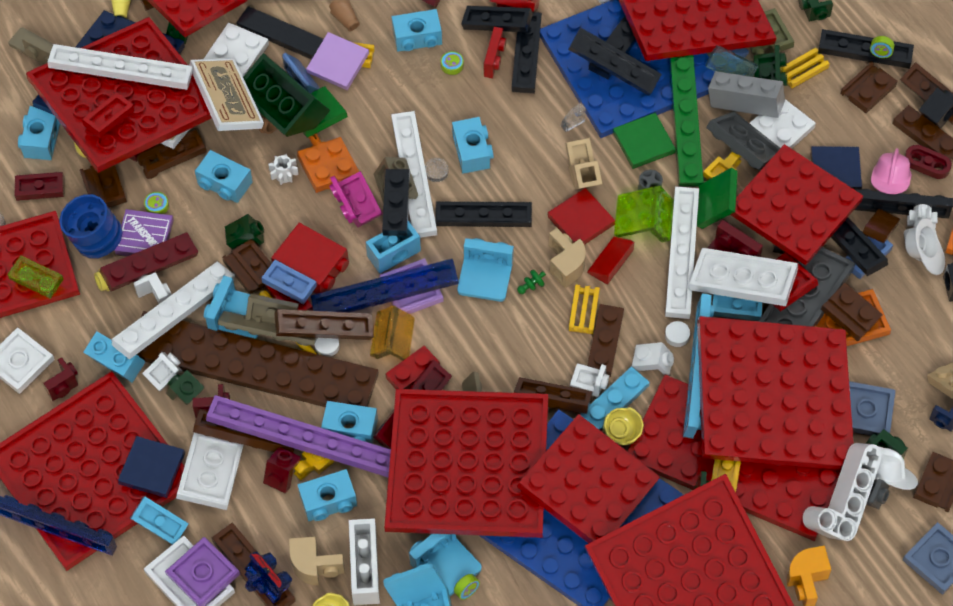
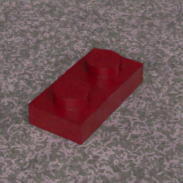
[15,172,64,201]

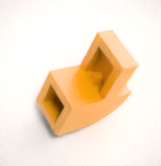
[787,545,831,606]

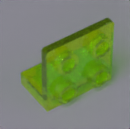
[614,186,674,243]

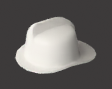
[903,218,945,275]
[875,447,918,490]

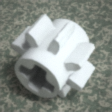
[268,154,299,185]
[907,204,938,228]

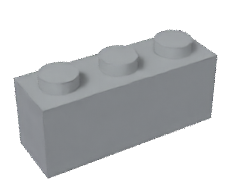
[708,71,785,118]

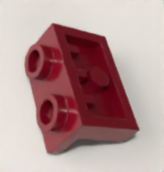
[707,220,763,257]

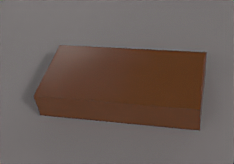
[863,209,900,243]

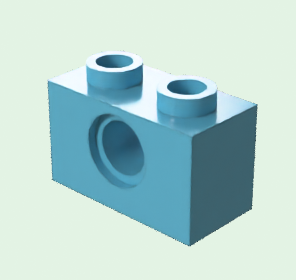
[391,9,442,52]
[18,106,61,160]
[452,117,494,174]
[195,150,253,203]
[366,221,421,274]
[83,331,145,383]
[321,401,378,444]
[297,469,357,522]

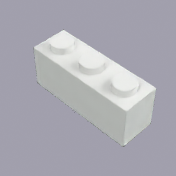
[349,518,380,605]

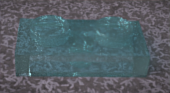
[705,46,758,77]

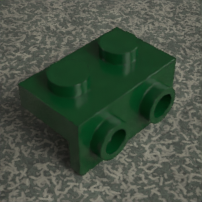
[754,45,788,86]

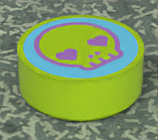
[870,36,895,58]
[441,51,464,75]
[144,192,169,214]
[454,574,480,600]

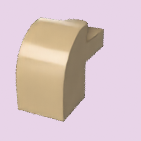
[565,138,602,189]
[549,228,586,288]
[289,537,345,585]

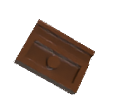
[840,62,898,113]
[80,165,127,208]
[222,239,272,294]
[821,283,883,341]
[913,452,953,512]

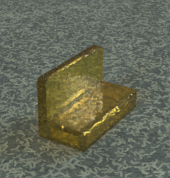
[370,305,415,361]

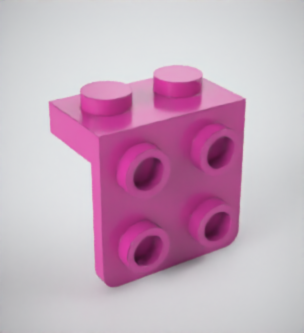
[329,171,383,227]

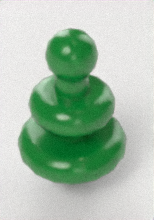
[517,269,546,294]

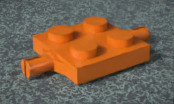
[297,133,359,193]

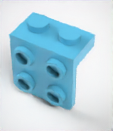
[457,238,514,302]
[204,275,258,339]
[409,534,482,596]
[383,563,452,606]

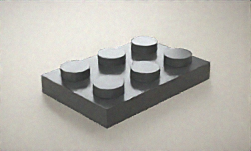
[706,111,780,170]

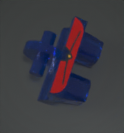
[245,551,292,603]

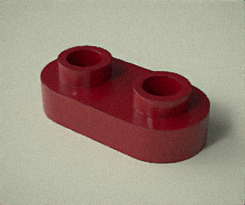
[905,145,952,179]

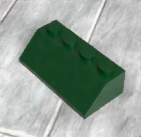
[243,53,330,137]

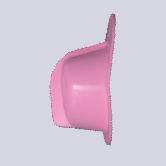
[871,148,912,194]

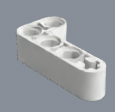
[803,443,882,541]

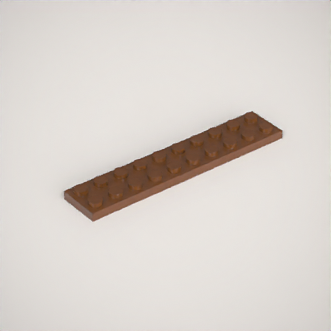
[136,311,379,407]

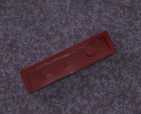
[99,232,198,292]
[373,360,452,449]

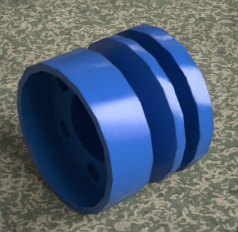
[59,194,123,258]

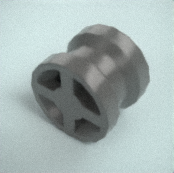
[638,170,663,200]

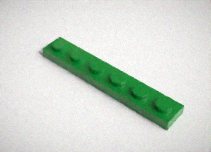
[669,55,704,187]

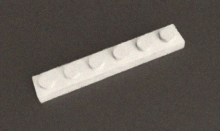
[47,44,193,90]
[391,111,437,238]
[665,186,699,319]
[112,261,235,360]

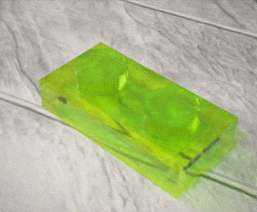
[7,256,64,299]

